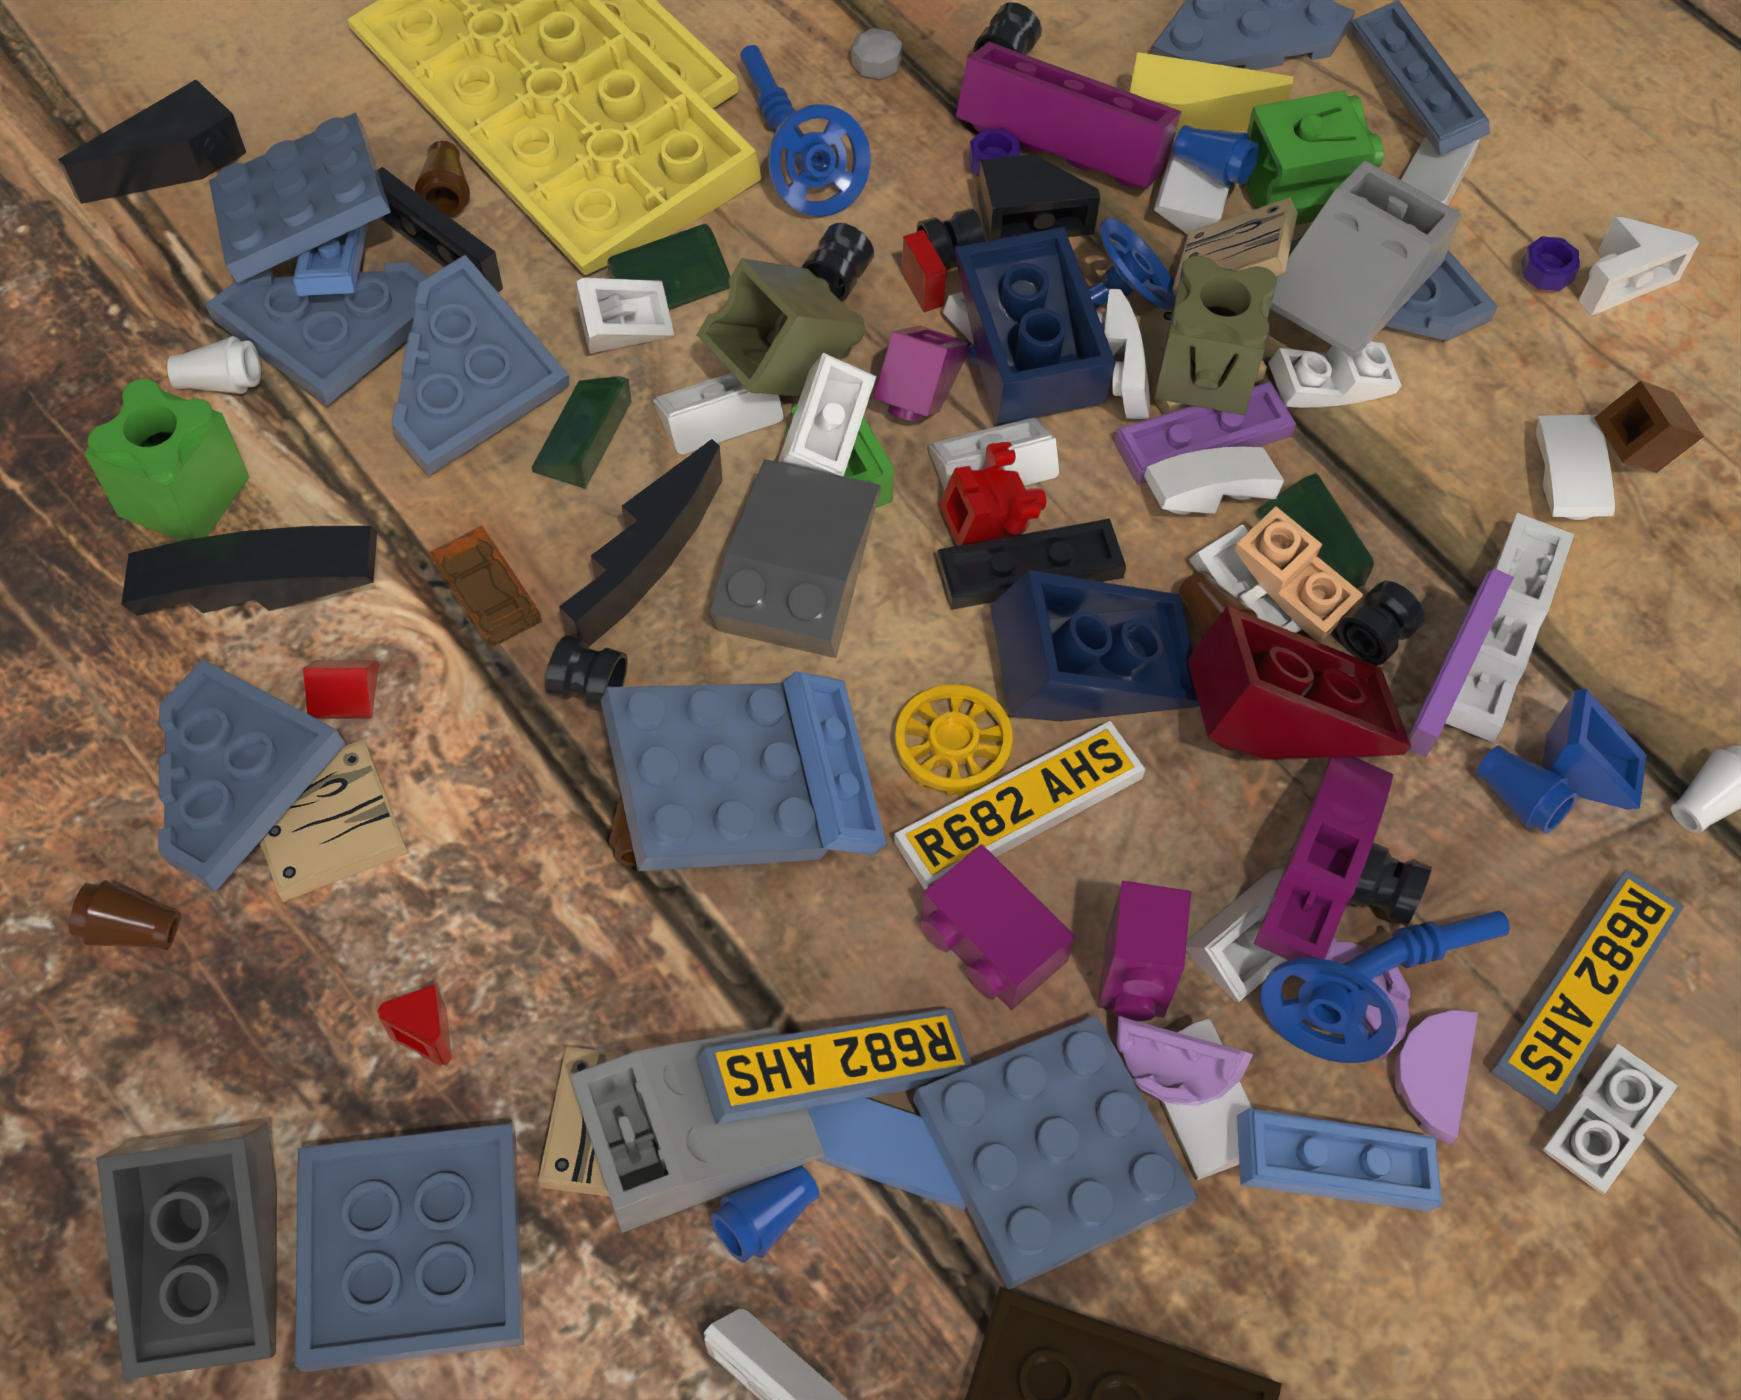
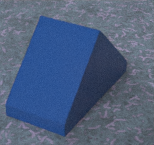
[1542,689,1647,810]

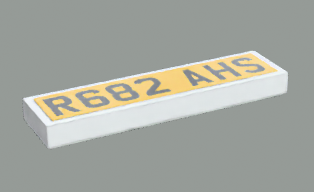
[894,721,1145,890]

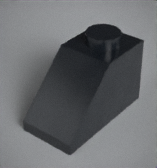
[977,154,1100,241]

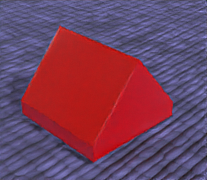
[303,660,379,719]
[377,984,452,1066]

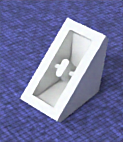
[576,278,674,354]

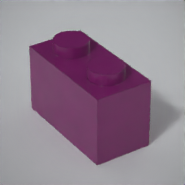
[921,844,1075,1011]
[1098,880,1191,1021]

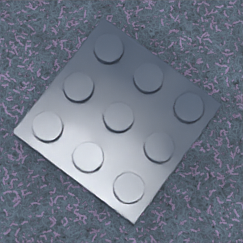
[209,112,391,283]
[601,683,829,871]
[913,1015,1198,1289]
[295,1123,525,1372]

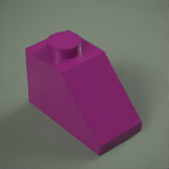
[873,325,971,422]

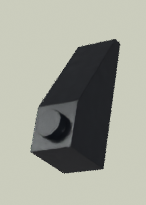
[58,80,246,204]

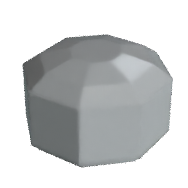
[851,28,902,79]

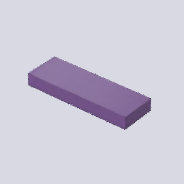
[1114,382,1296,485]
[1408,568,1514,757]

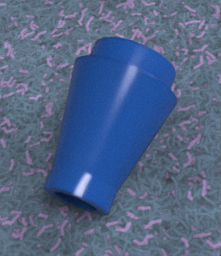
[1173,125,1259,186]
[1476,745,1578,834]
[711,1165,820,1262]

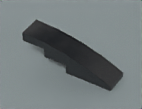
[559,439,723,647]
[121,525,377,616]

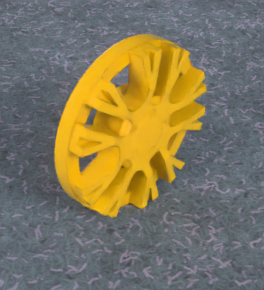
[895,684,1013,796]

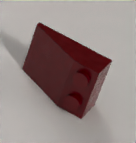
[1187,605,1411,759]

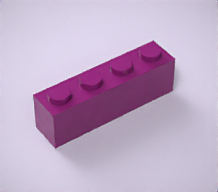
[956,42,1182,188]

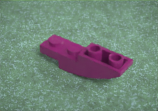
[1253,757,1394,960]

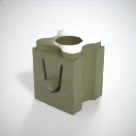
[1154,256,1277,416]
[696,258,865,397]

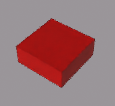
[902,230,946,312]

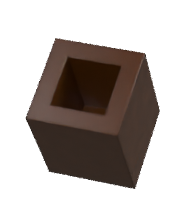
[1594,380,1704,473]

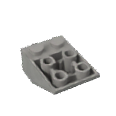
[1270,161,1461,358]
[569,1027,825,1233]

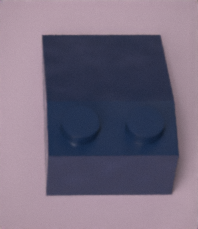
[955,227,1116,425]
[990,570,1199,722]

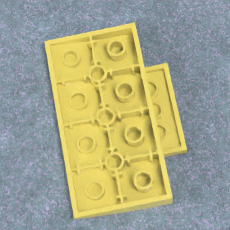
[347,0,762,275]

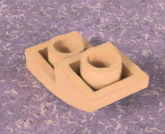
[1234,506,1363,643]

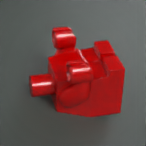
[939,442,1047,546]

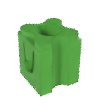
[1245,90,1384,225]
[84,379,250,541]

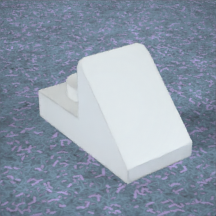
[1578,217,1699,316]

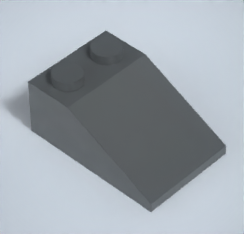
[710,459,881,658]
[96,1122,276,1380]

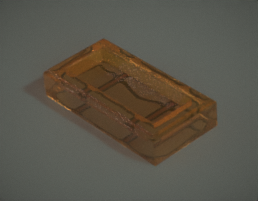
[429,526,542,650]

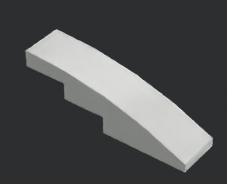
[1445,513,1575,743]

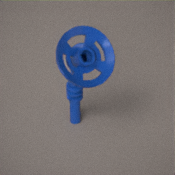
[740,45,871,216]
[967,217,1175,367]
[1261,910,1510,1063]

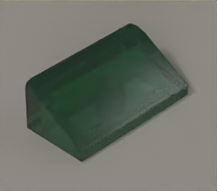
[607,224,731,310]
[531,376,632,489]
[1256,473,1374,589]

